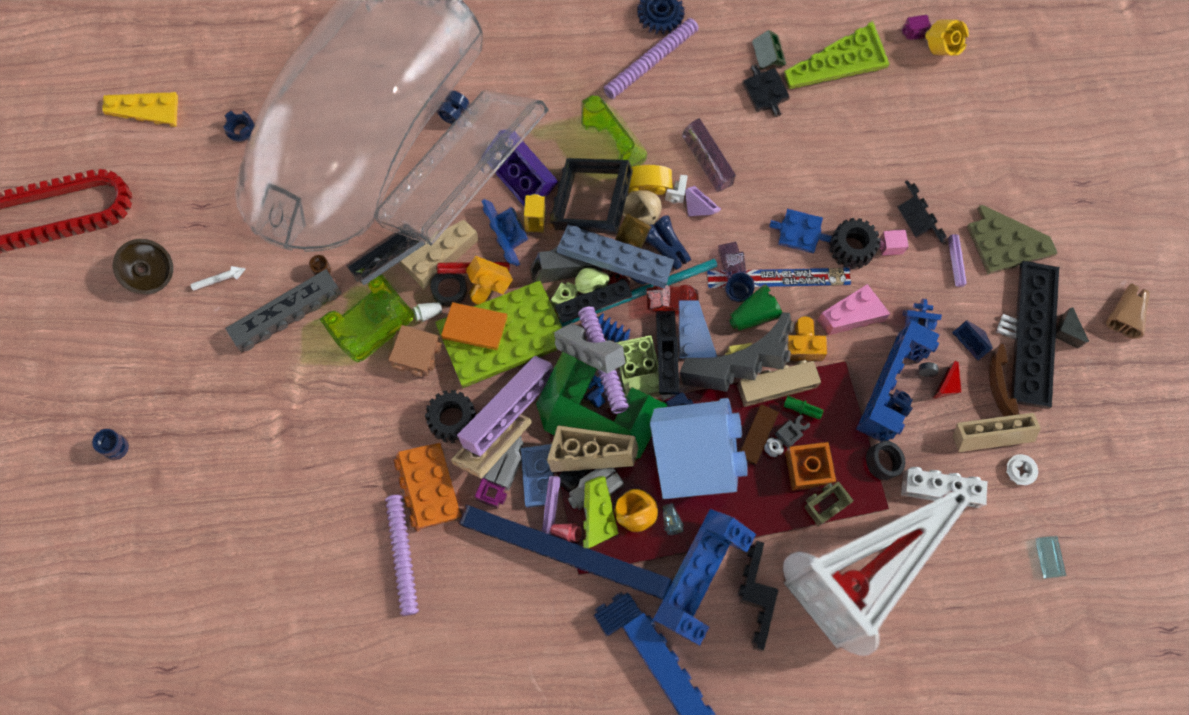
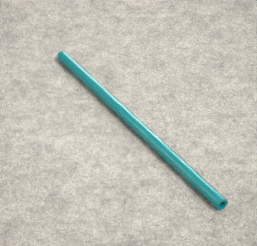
[559,259,718,327]

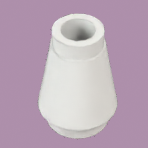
[413,302,442,322]

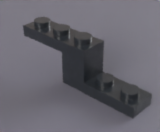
[656,311,679,395]
[737,541,779,651]

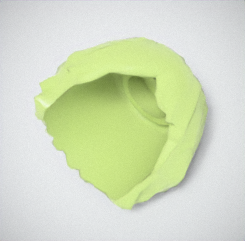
[575,268,609,294]

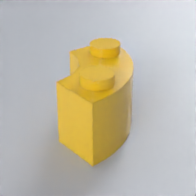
[628,165,673,195]

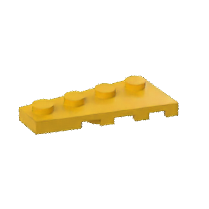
[102,92,178,127]

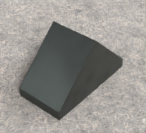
[1056,307,1089,348]

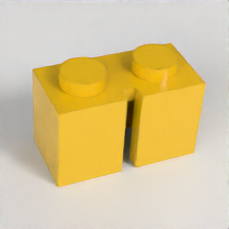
[524,194,545,233]

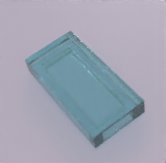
[1035,536,1066,579]

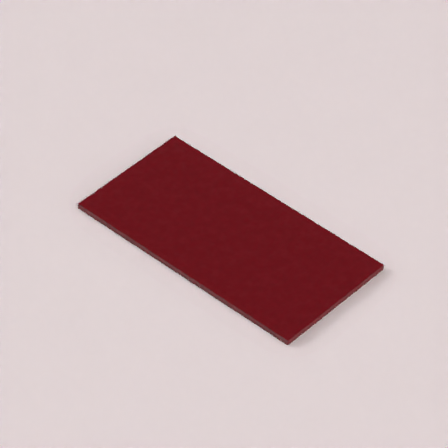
[549,361,889,576]

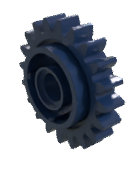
[637,0,685,35]

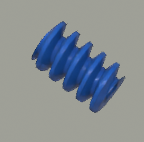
[597,313,631,343]

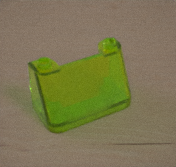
[581,95,647,167]
[319,274,414,362]

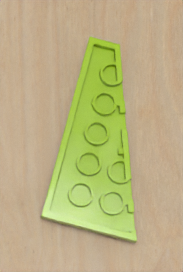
[784,21,890,89]

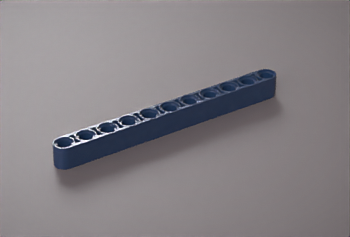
[459,505,673,599]

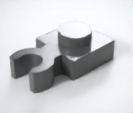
[775,415,810,449]

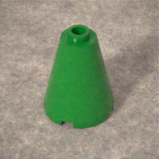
[729,284,782,331]

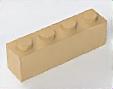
[737,360,821,407]
[953,413,1041,452]

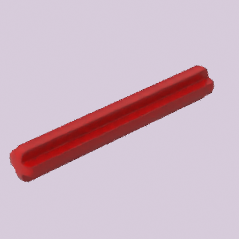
[436,262,510,274]

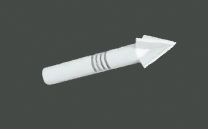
[191,266,246,291]

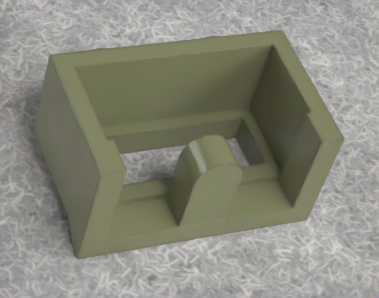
[804,481,853,527]

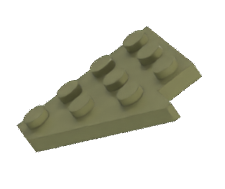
[967,205,1058,275]

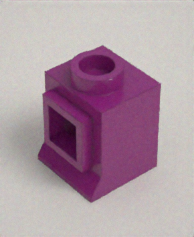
[902,14,931,40]
[475,478,507,509]

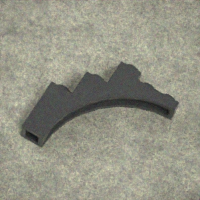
[680,312,794,392]

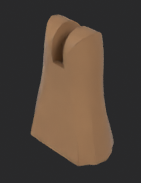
[1106,284,1150,339]

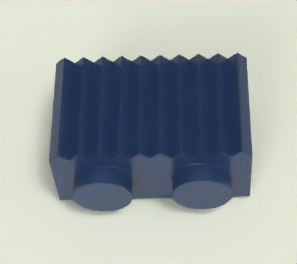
[593,592,641,637]

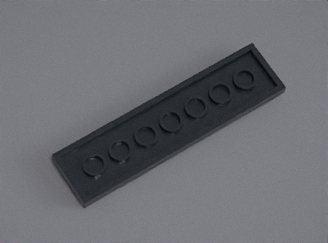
[1011,261,1059,409]

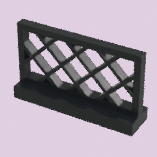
[346,224,427,285]

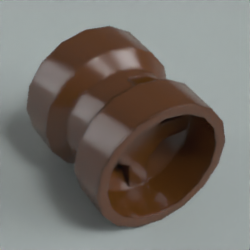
[309,255,331,276]

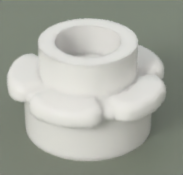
[764,438,784,457]

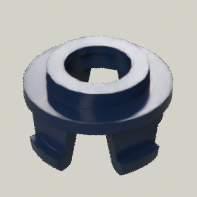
[223,110,255,142]

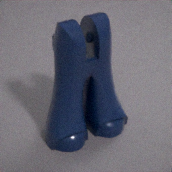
[645,215,691,270]

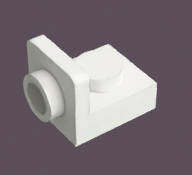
[665,175,688,204]

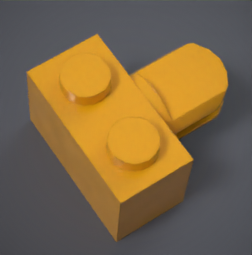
[466,256,513,304]
[787,316,827,361]

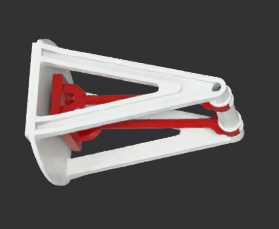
[783,490,970,656]

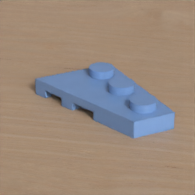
[679,300,717,358]
[521,444,554,508]

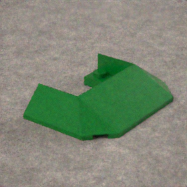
[536,352,667,459]

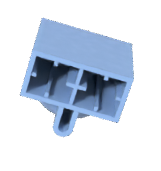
[650,398,748,499]

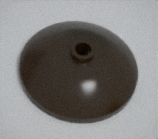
[112,239,174,295]

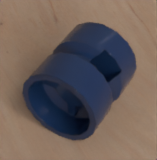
[437,90,470,125]
[92,428,129,460]

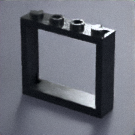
[550,158,633,234]

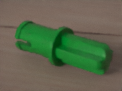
[783,395,823,419]

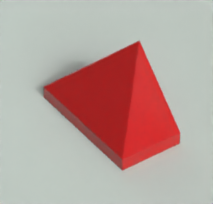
[933,360,962,399]

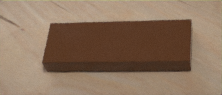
[740,404,779,465]

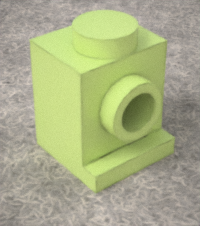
[551,282,578,309]

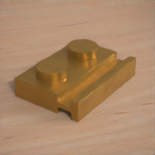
[615,213,651,248]

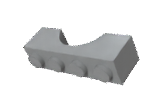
[554,323,625,374]

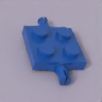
[769,209,832,254]

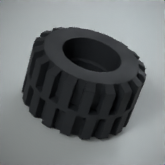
[829,218,880,269]
[425,390,476,443]

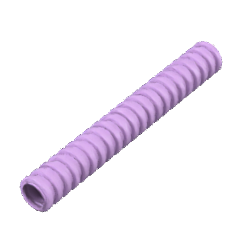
[604,18,698,99]

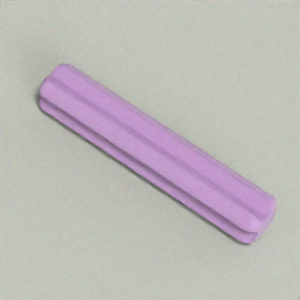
[948,234,967,287]
[542,476,560,535]

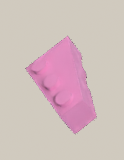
[817,284,890,335]

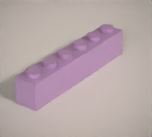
[457,356,554,457]

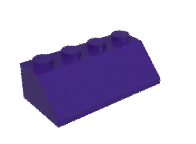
[482,131,559,207]

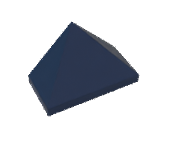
[952,320,993,360]

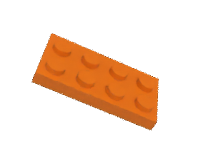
[394,443,461,532]

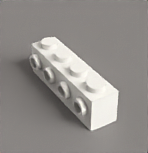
[901,467,988,508]

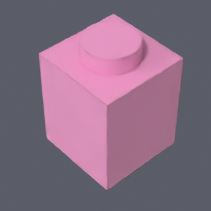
[879,230,909,256]

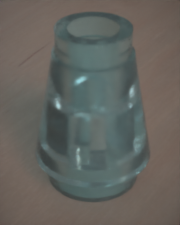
[662,504,684,536]

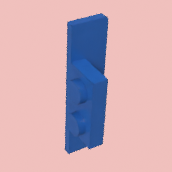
[481,199,528,266]

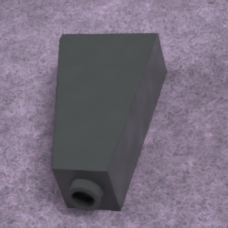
[530,251,604,284]

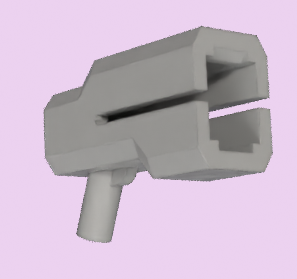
[483,436,524,491]
[568,468,624,520]

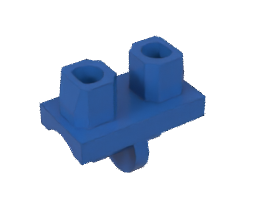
[902,298,942,330]
[584,375,605,408]

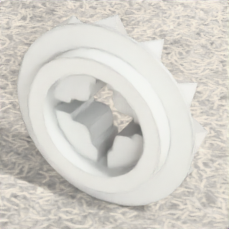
[1006,454,1038,486]

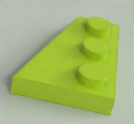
[583,476,618,548]

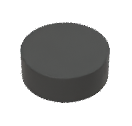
[918,362,938,377]

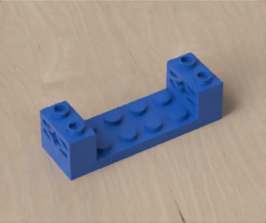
[856,321,940,442]
[653,509,756,646]

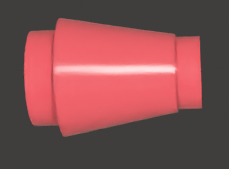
[551,523,582,543]

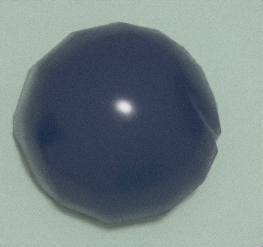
[725,272,755,303]

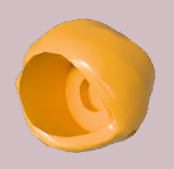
[614,489,658,532]

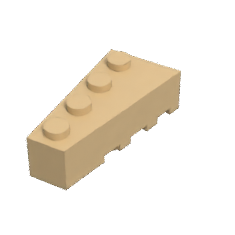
[398,220,478,289]
[547,426,638,472]

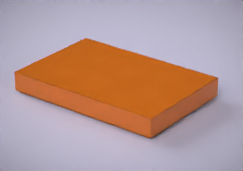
[441,302,508,350]

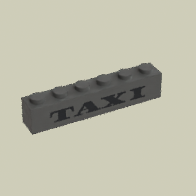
[225,269,341,353]

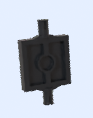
[743,64,790,117]

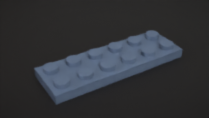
[557,224,674,289]

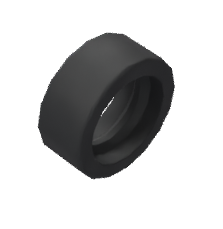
[430,273,467,307]
[865,441,906,480]

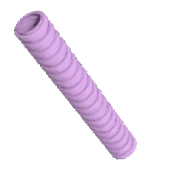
[578,307,629,414]
[385,495,419,616]

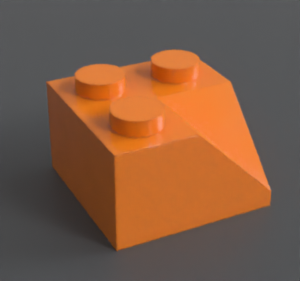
[785,442,836,491]

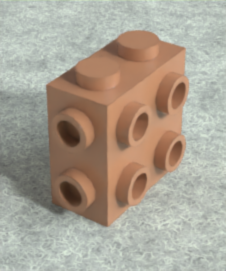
[388,325,442,377]

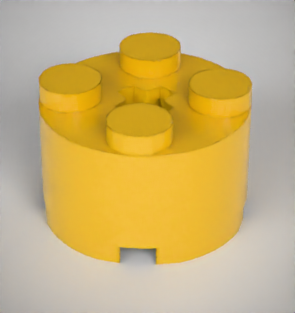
[925,19,969,56]

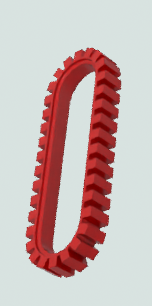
[0,169,133,253]

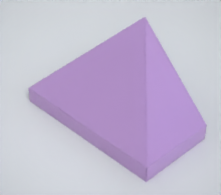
[685,186,721,217]

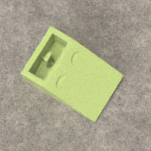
[616,335,663,398]

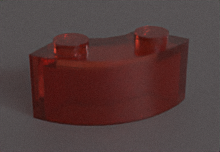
[646,284,699,314]

